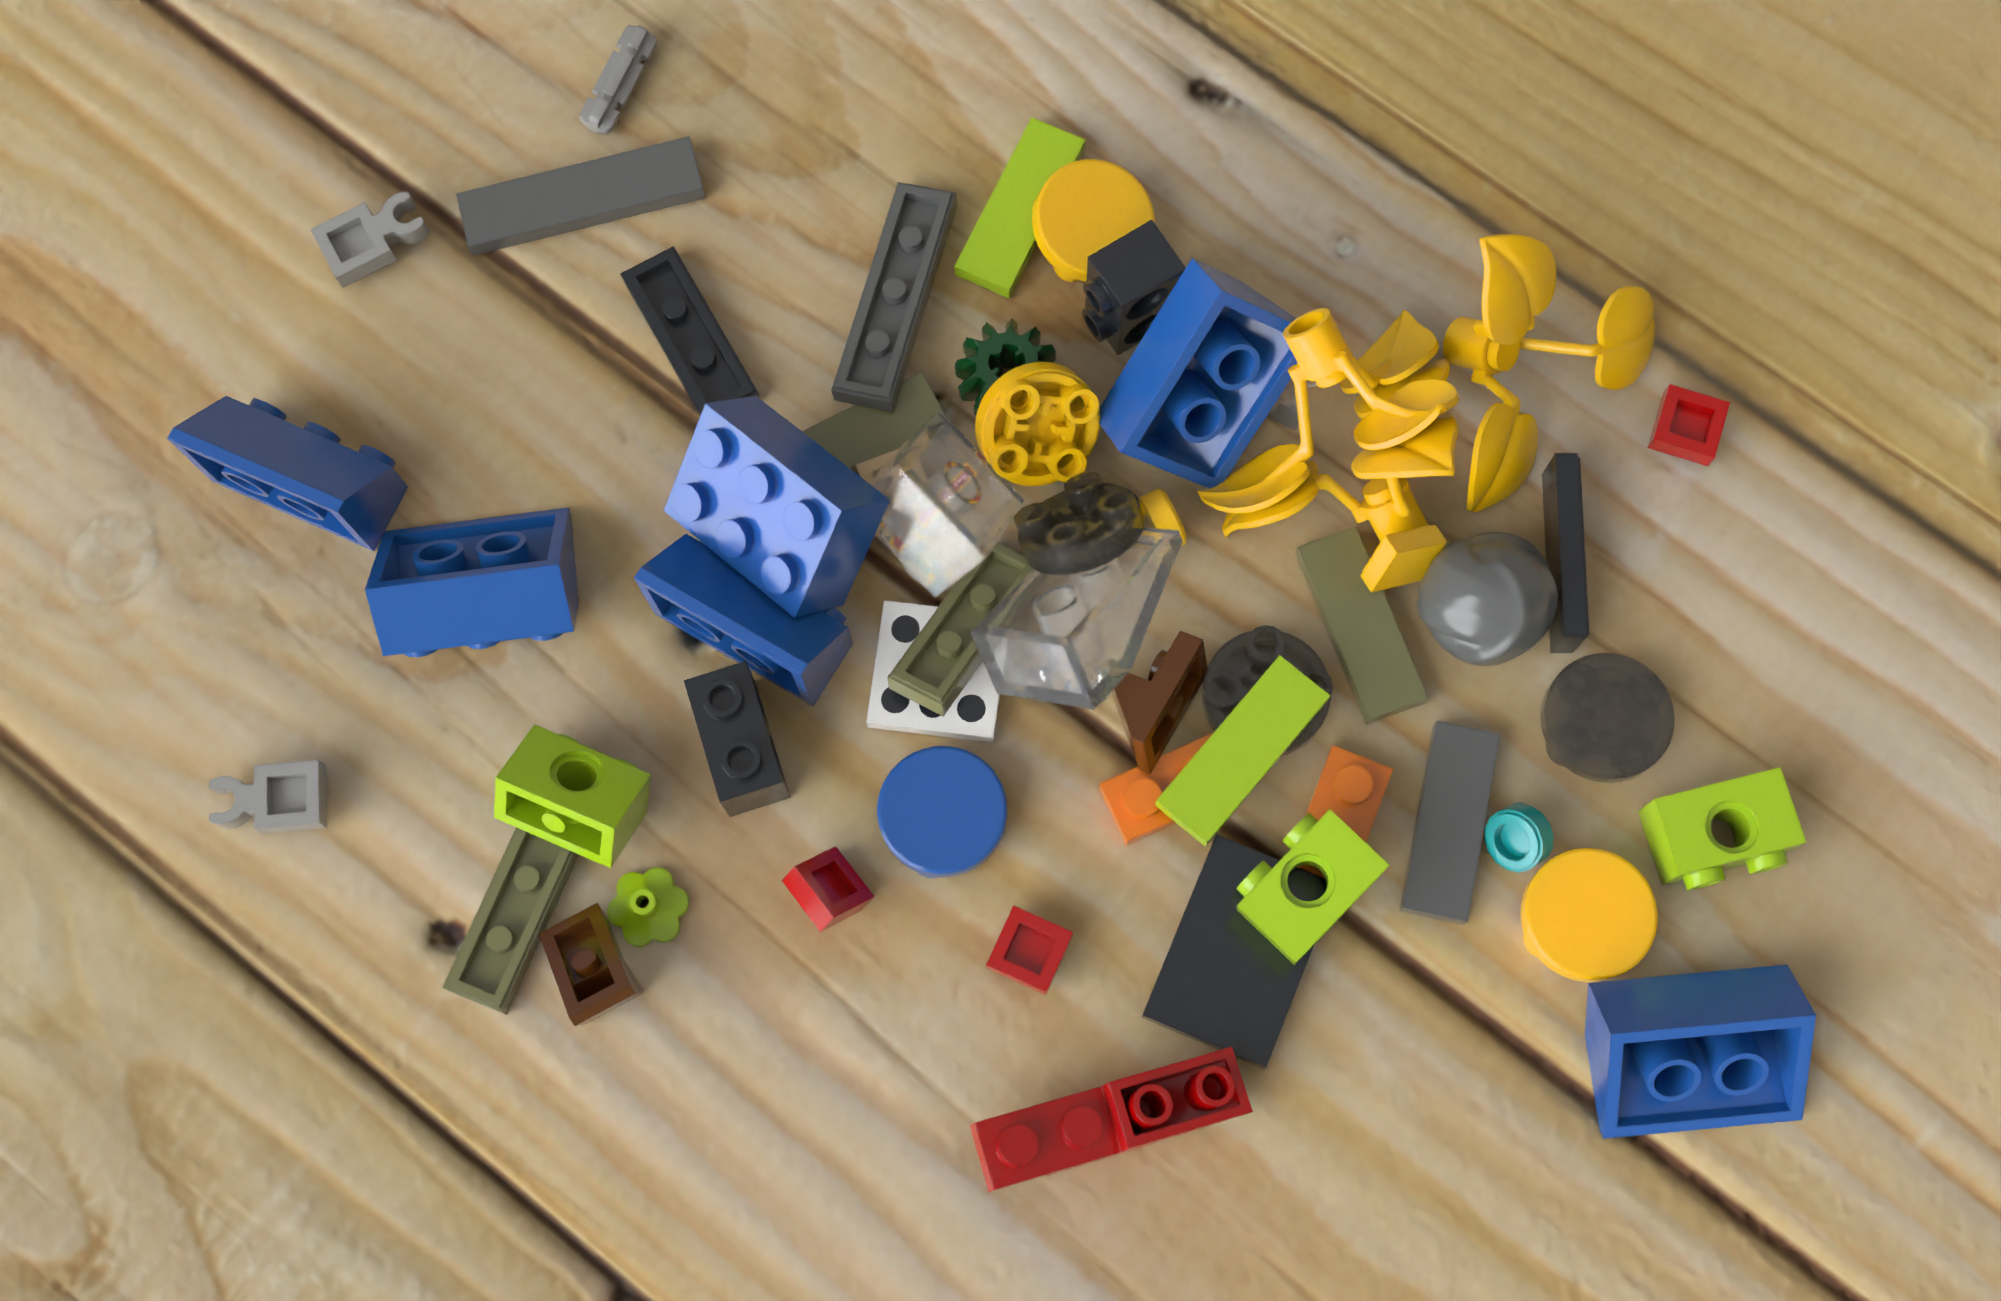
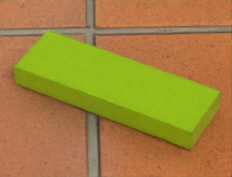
[954,117,1086,299]
[1155,655,1331,847]

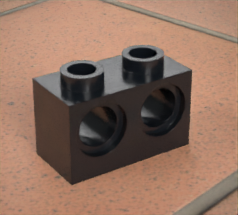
[1082,220,1186,355]
[684,661,791,817]

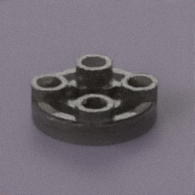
[1014,472,1145,575]
[1202,625,1333,756]
[1540,653,1675,783]

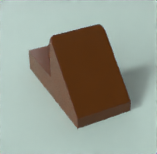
[1105,631,1208,774]
[539,902,644,1026]

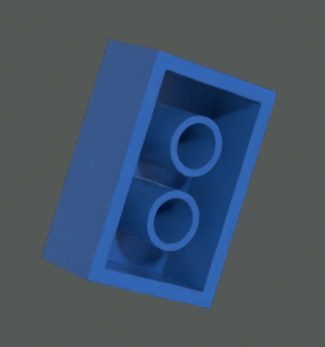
[663,396,890,618]

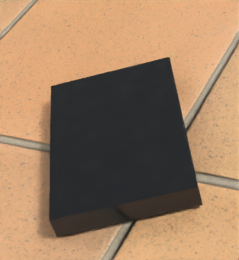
[1142,834,1326,1069]

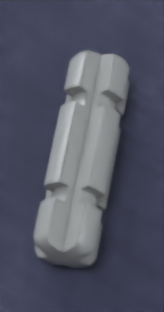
[579,25,657,135]

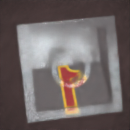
[867,410,1024,598]

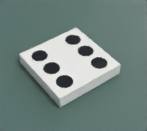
[866,600,1009,743]

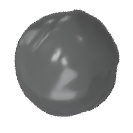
[1417,532,1558,666]

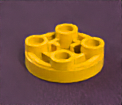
[1032,159,1155,282]
[975,362,1101,486]
[1521,848,1658,982]

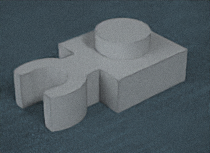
[310,192,430,288]
[209,760,327,834]

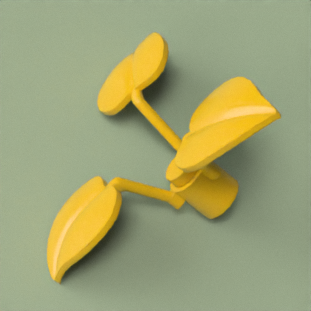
[1443,234,1655,512]
[1197,308,1460,514]
[1222,358,1459,542]

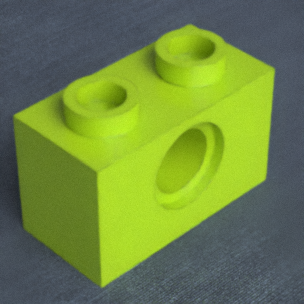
[494,724,651,868]
[1638,767,1807,891]
[1236,809,1389,965]

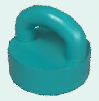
[1484,802,1554,872]

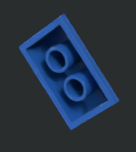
[1099,258,1297,489]
[167,396,408,551]
[365,507,579,657]
[634,534,853,707]
[1585,964,1816,1139]

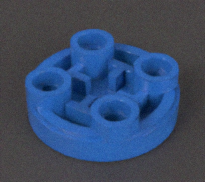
[877,746,1007,878]

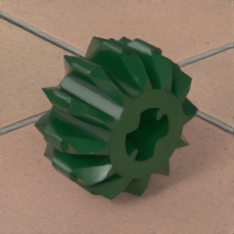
[955,318,1056,416]

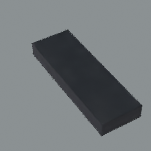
[620,246,760,416]
[1542,453,1589,653]

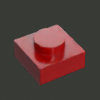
[1647,384,1730,466]
[781,846,875,932]
[986,905,1073,995]

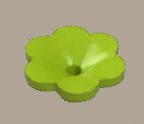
[607,867,690,948]

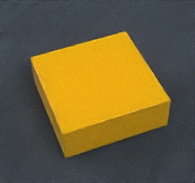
[1360,525,1447,593]

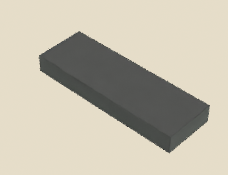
[1399,721,1500,925]

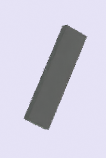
[456,136,706,256]
[831,182,957,412]

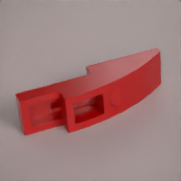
[970,1047,1253,1192]

